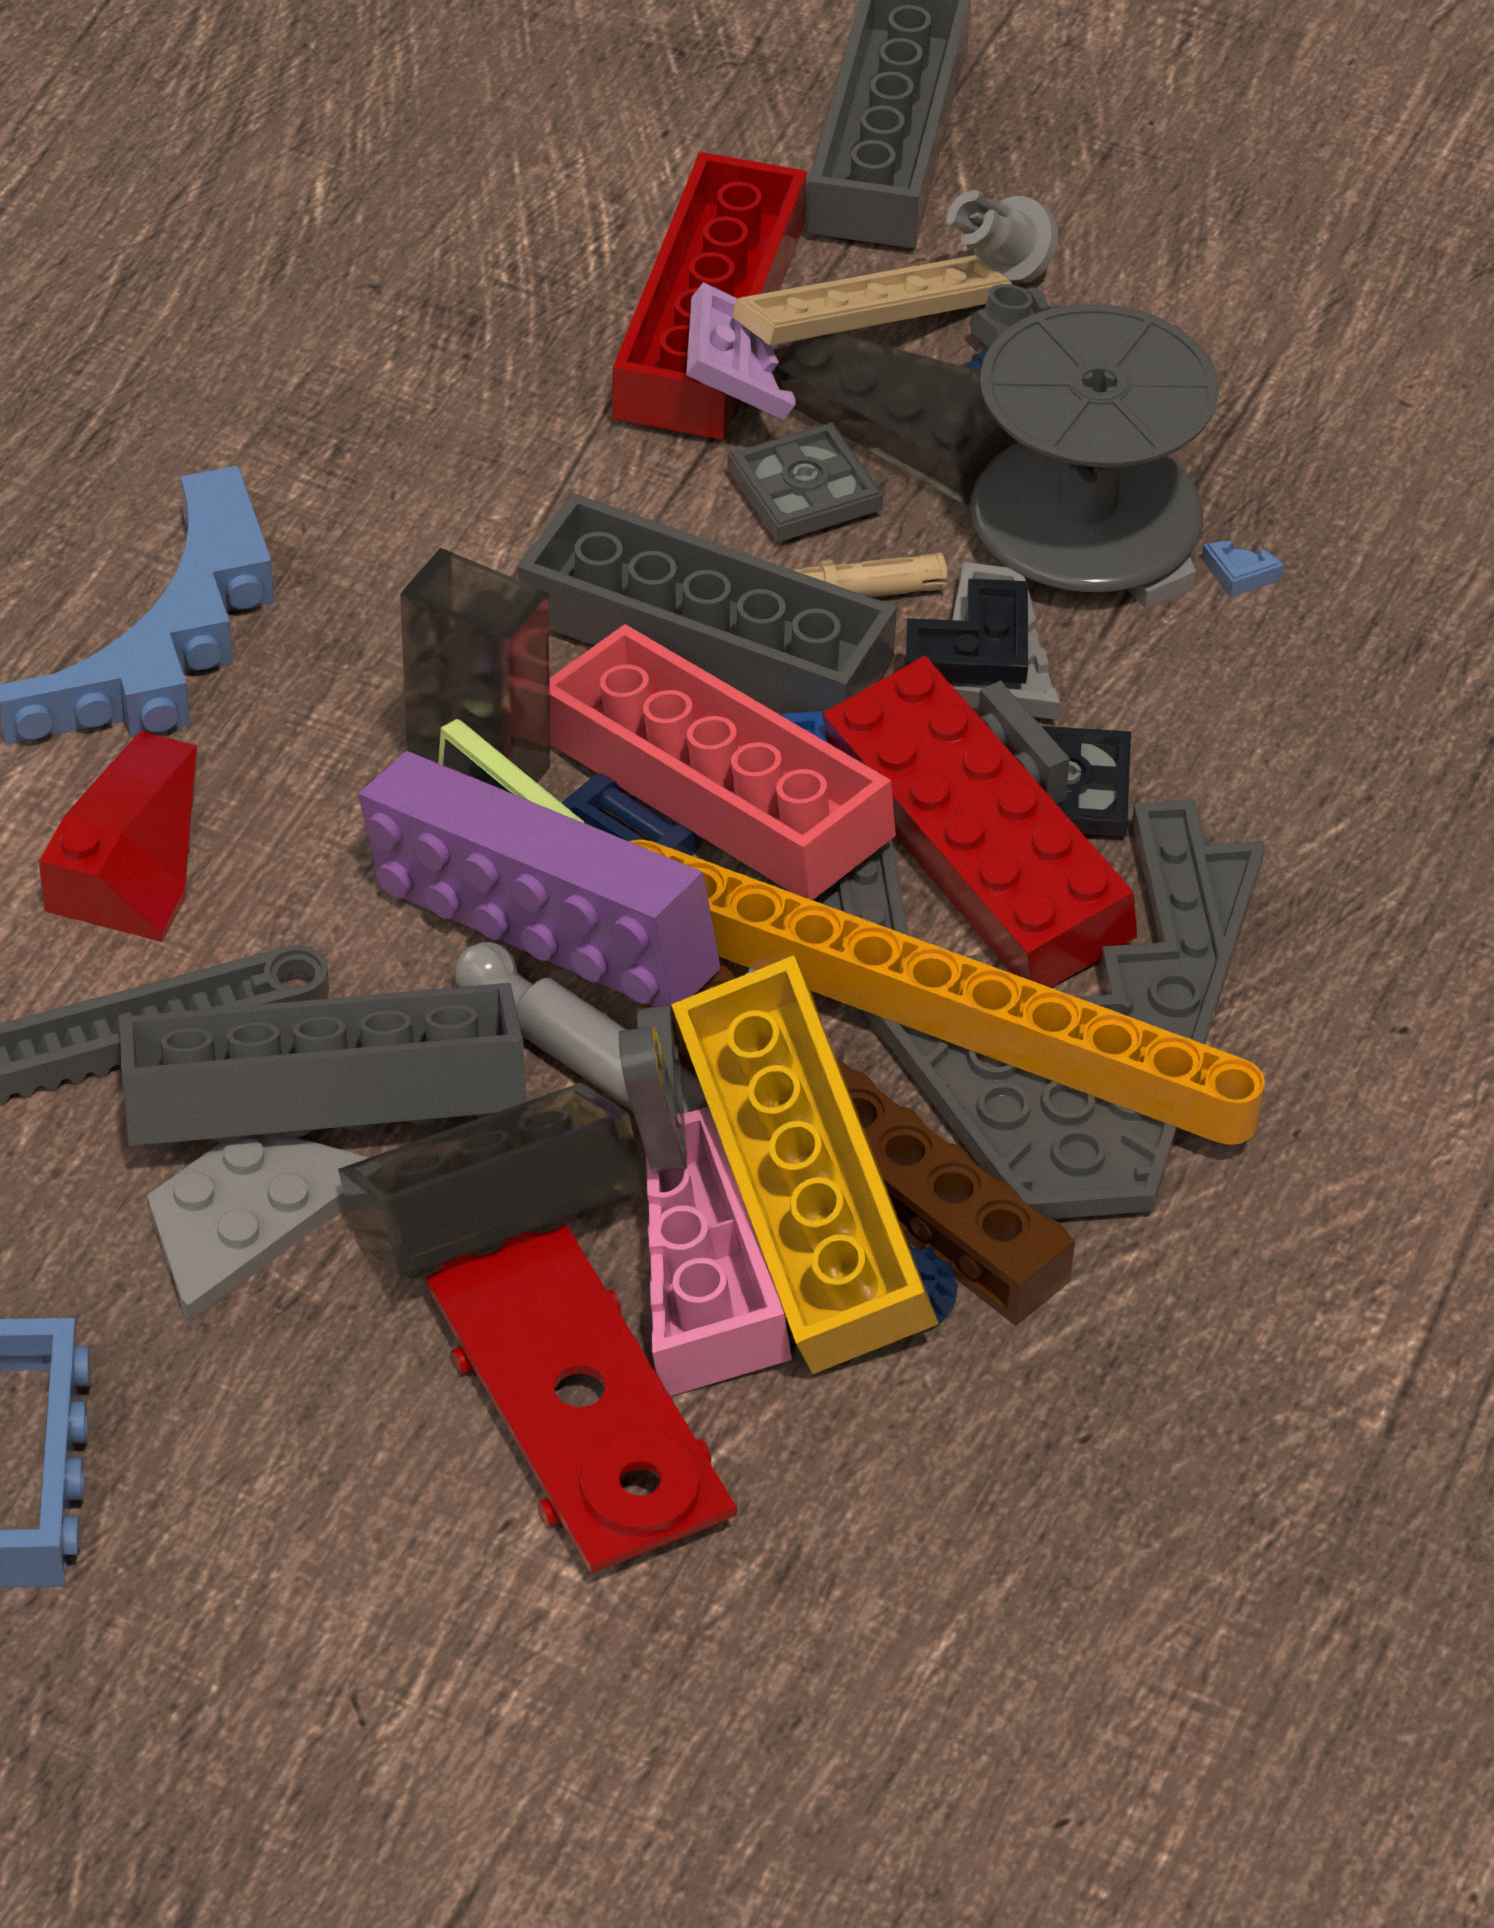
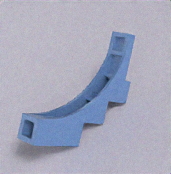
[0,465,274,745]

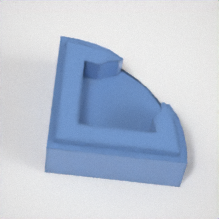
[1202,541,1284,597]

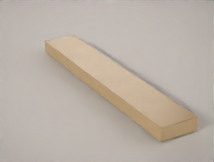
[731,255,1012,345]

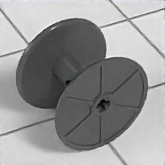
[971,304,1219,592]

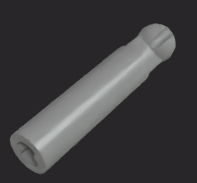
[455,942,708,1114]

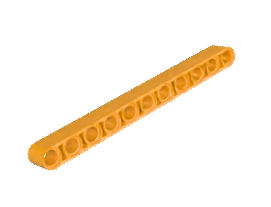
[629,840,1265,1145]

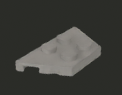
[147,1133,382,1321]

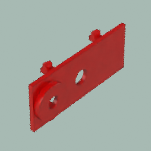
[422,1218,737,1574]

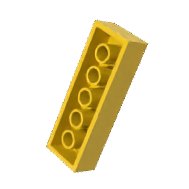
[671,955,939,1374]

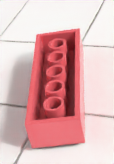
[537,624,896,900]

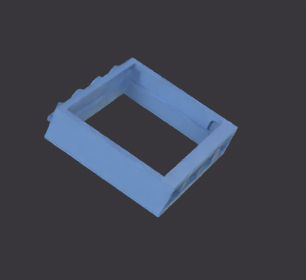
[0,1318,91,1588]

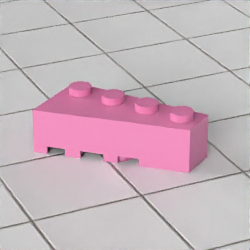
[646,1106,792,1396]

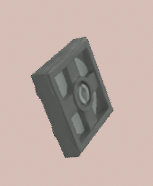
[727,422,883,542]

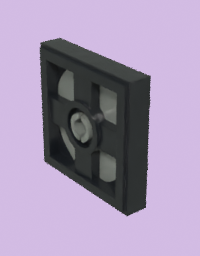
[1042,726,1131,837]

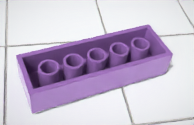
[358,751,721,1007]

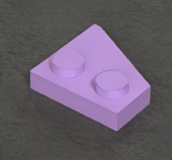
[686,282,795,420]

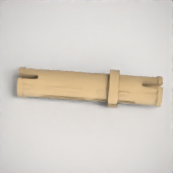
[794,552,947,597]

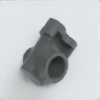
[970,284,1060,349]

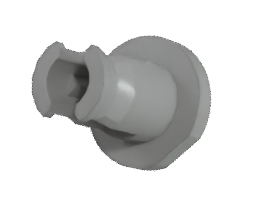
[946,190,1058,284]

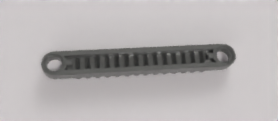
[0,945,329,1106]

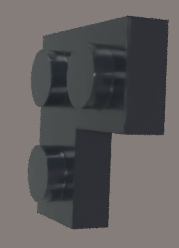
[905,578,1028,684]

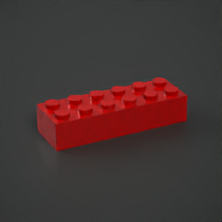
[612,151,807,440]
[822,656,1138,988]

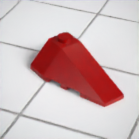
[39,731,197,942]

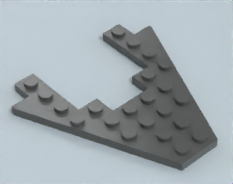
[775,799,1265,1219]

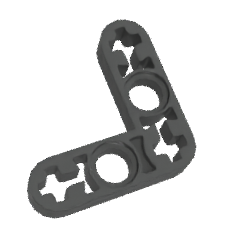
[619,1005,687,1173]

